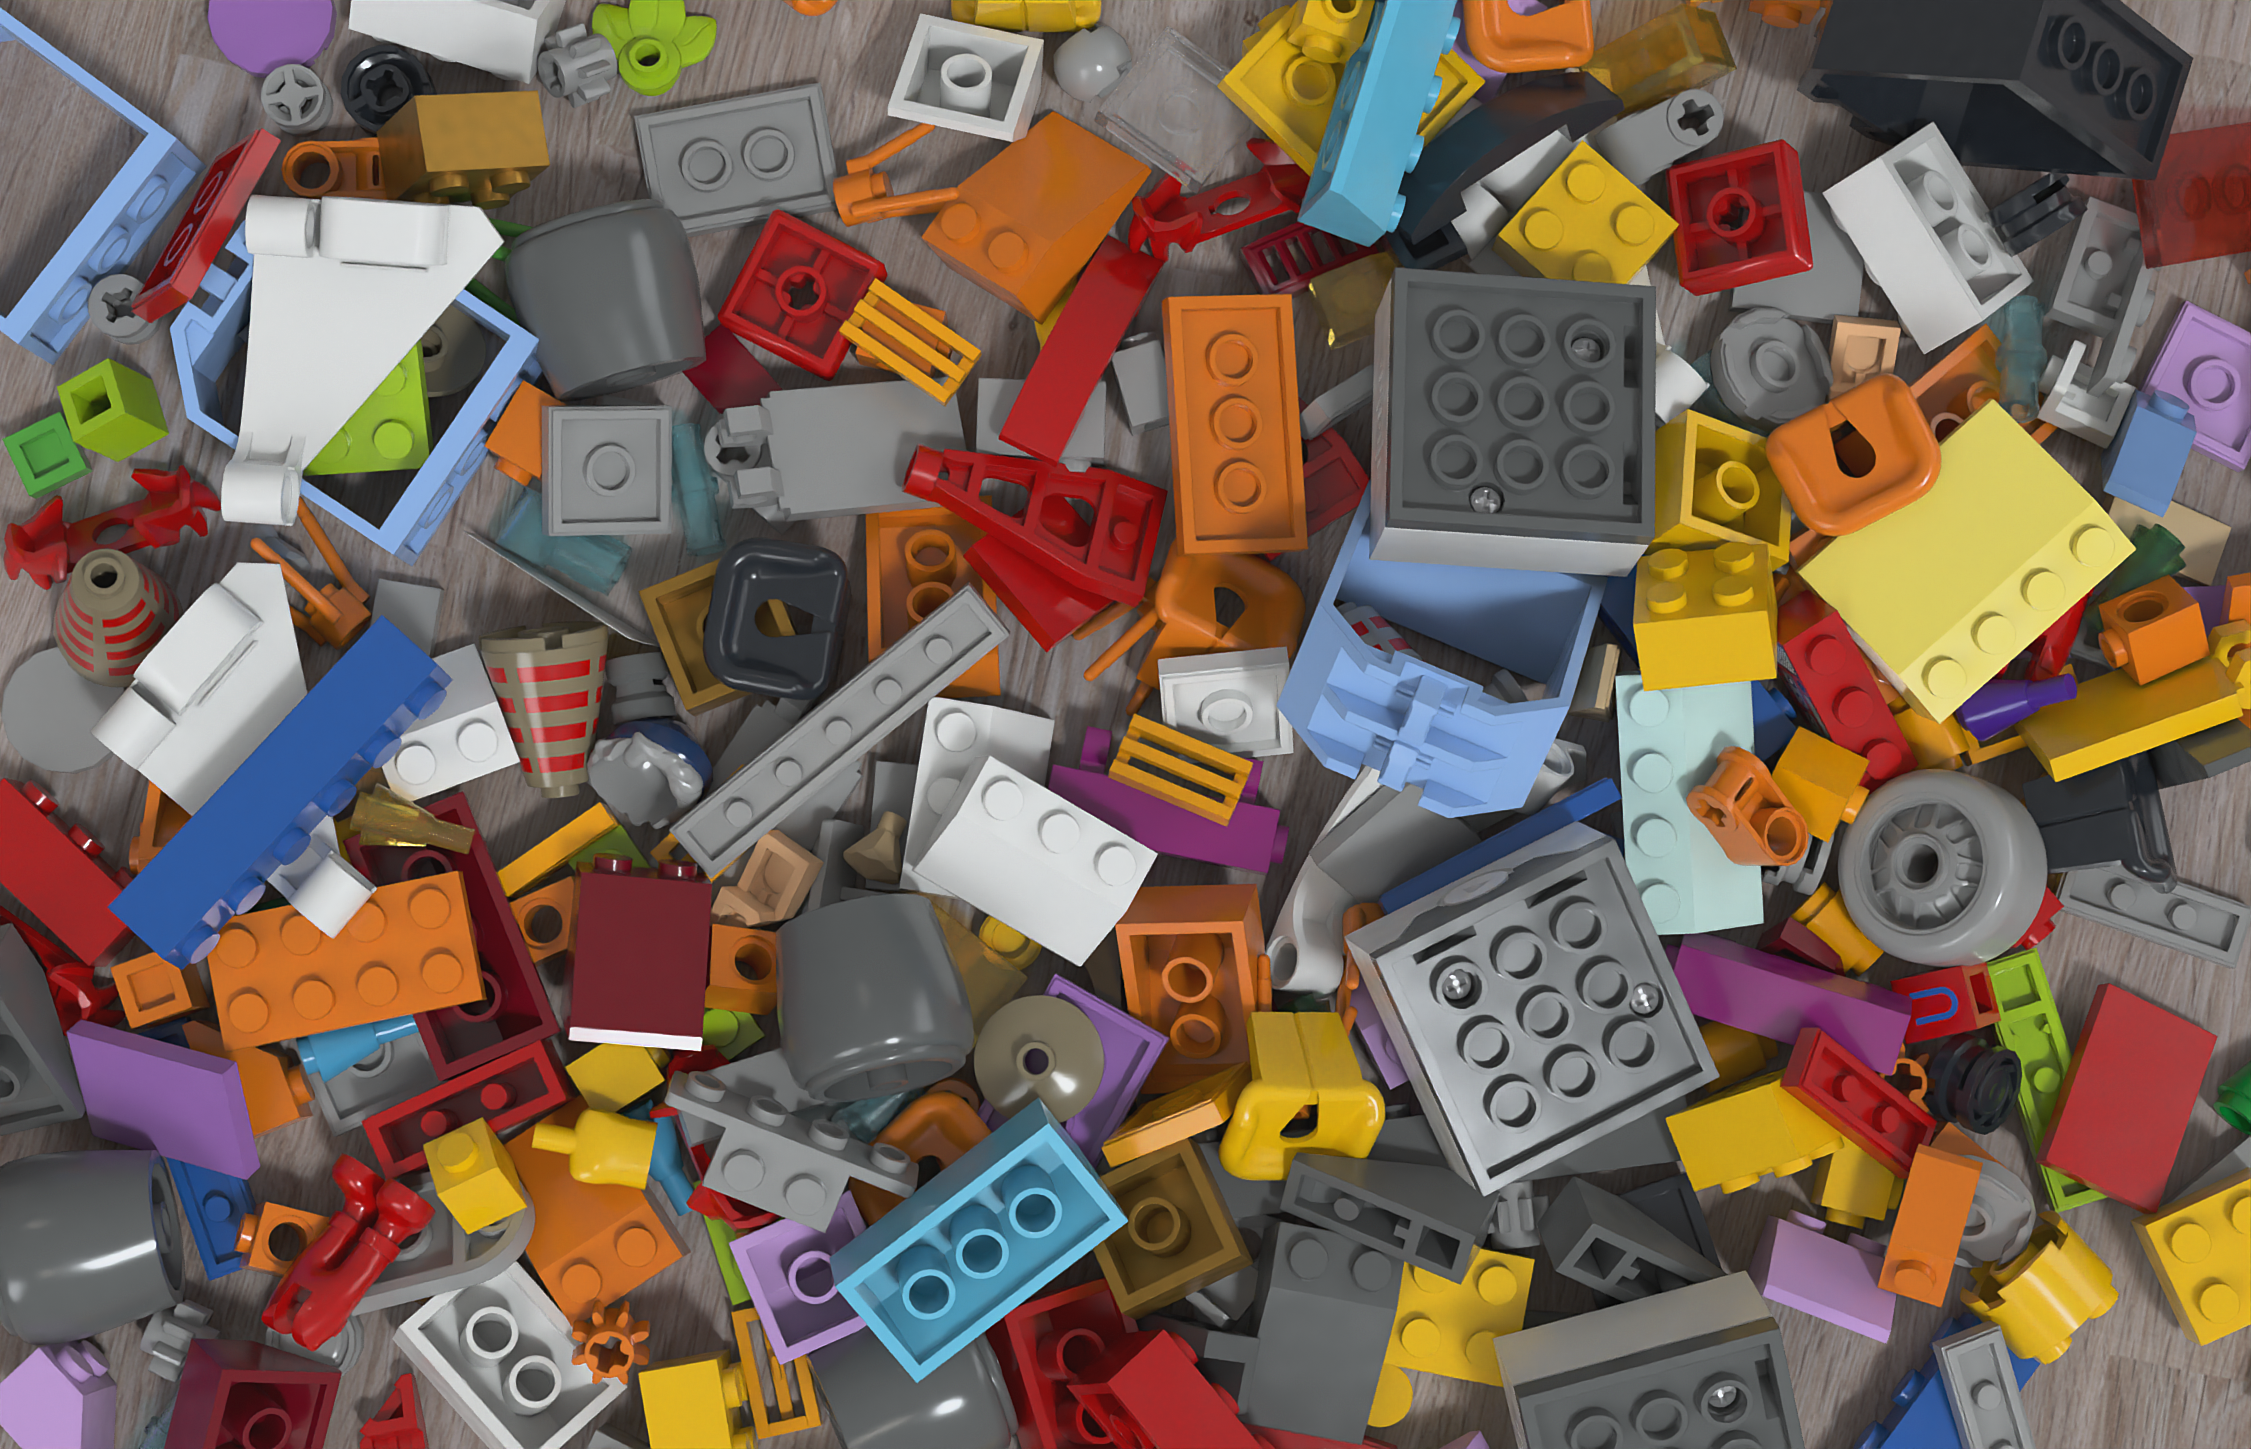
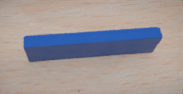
[1377,777,1622,916]
[137,1017,274,1281]

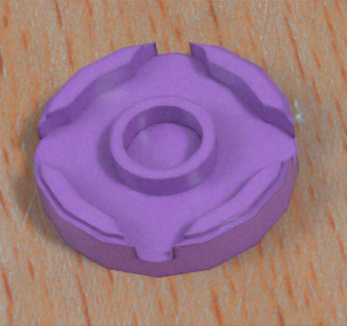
[207,0,337,78]

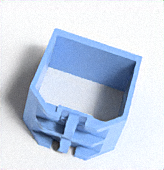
[0,7,206,365]
[170,220,543,566]
[1276,480,1608,818]

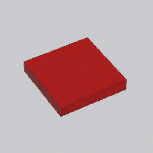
[963,496,1115,653]

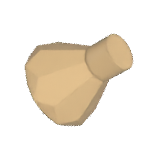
[843,811,907,884]

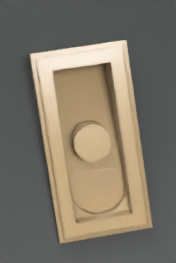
[2102,493,2232,586]
[1567,643,1624,723]

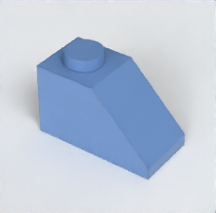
[2101,389,2197,518]

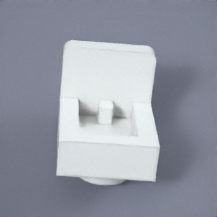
[2036,340,2136,449]

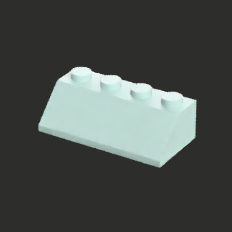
[1615,671,1764,935]

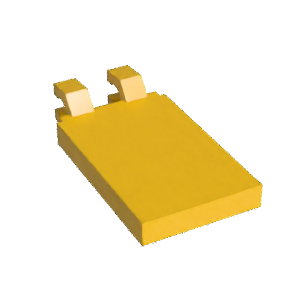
[2014,619,2251,782]

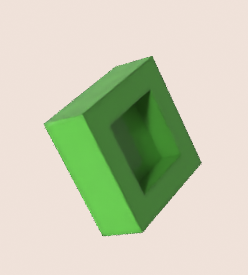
[2,411,93,499]

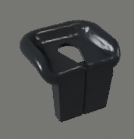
[703,537,852,700]
[2022,750,2177,894]

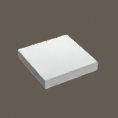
[1158,646,1293,763]

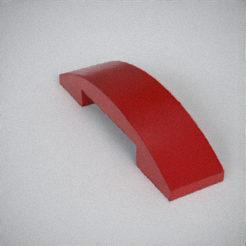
[998,235,1164,467]

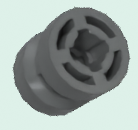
[605,652,677,726]

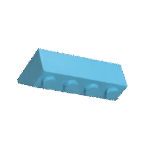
[1297,0,1461,247]
[829,1097,1128,1383]

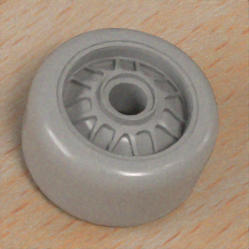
[1838,769,2047,968]

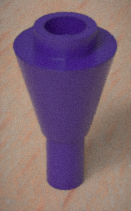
[1956,673,2077,741]

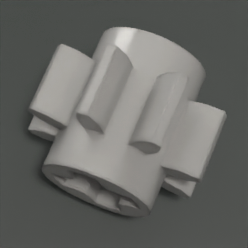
[538,23,617,108]
[1488,1180,1550,1250]
[140,1299,222,1383]

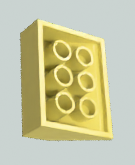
[1795,398,2136,724]

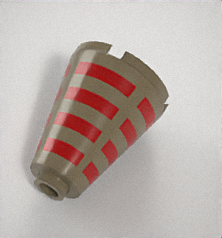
[53,549,184,687]
[479,621,609,798]

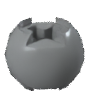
[1053,24,1132,103]

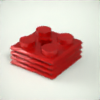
[1665,139,1813,296]
[717,209,887,381]

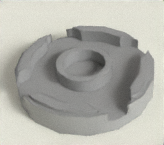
[1710,307,1834,432]
[1,647,128,774]
[1954,1155,2036,1268]

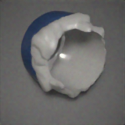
[587,718,713,829]

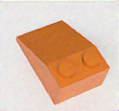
[921,111,1152,325]
[1833,324,2059,478]
[866,495,1001,698]
[1115,884,1265,1094]
[503,1094,691,1328]

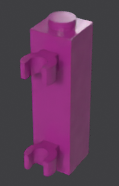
[1048,726,1289,876]
[1665,933,1912,1076]

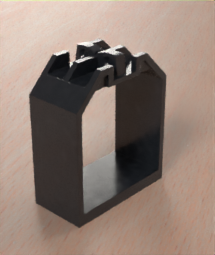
[1797,0,2193,181]

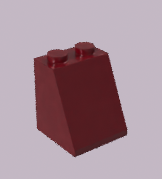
[560,853,712,1051]

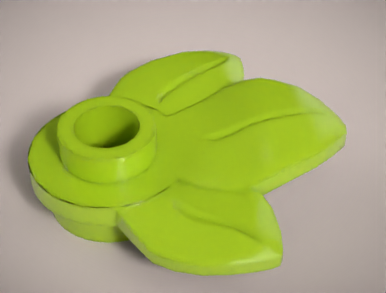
[592,0,717,96]

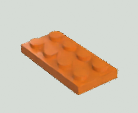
[1161,294,1308,557]
[207,871,487,1052]

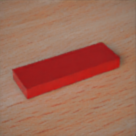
[1780,1028,1937,1179]

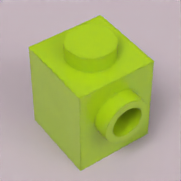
[57,358,169,462]

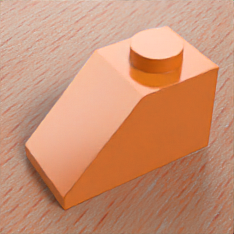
[182,1020,315,1139]
[1877,1143,1983,1308]

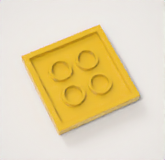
[1217,1,1486,177]

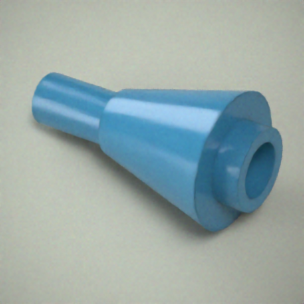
[296,1015,419,1083]
[620,1098,694,1216]

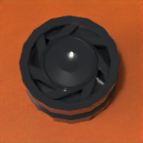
[340,45,437,137]
[1984,173,2088,257]
[1925,1032,2022,1135]

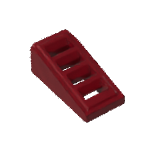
[1239,222,1380,299]

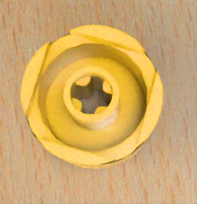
[1960,1211,2119,1365]

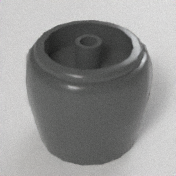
[504,199,706,401]
[776,893,974,1102]
[0,1150,185,1346]
[805,1325,1019,1449]

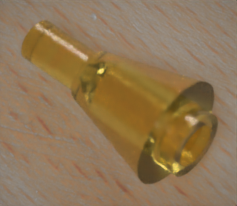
[350,782,475,854]

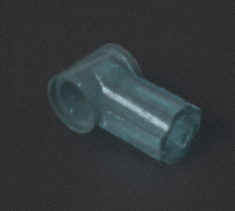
[495,486,633,597]

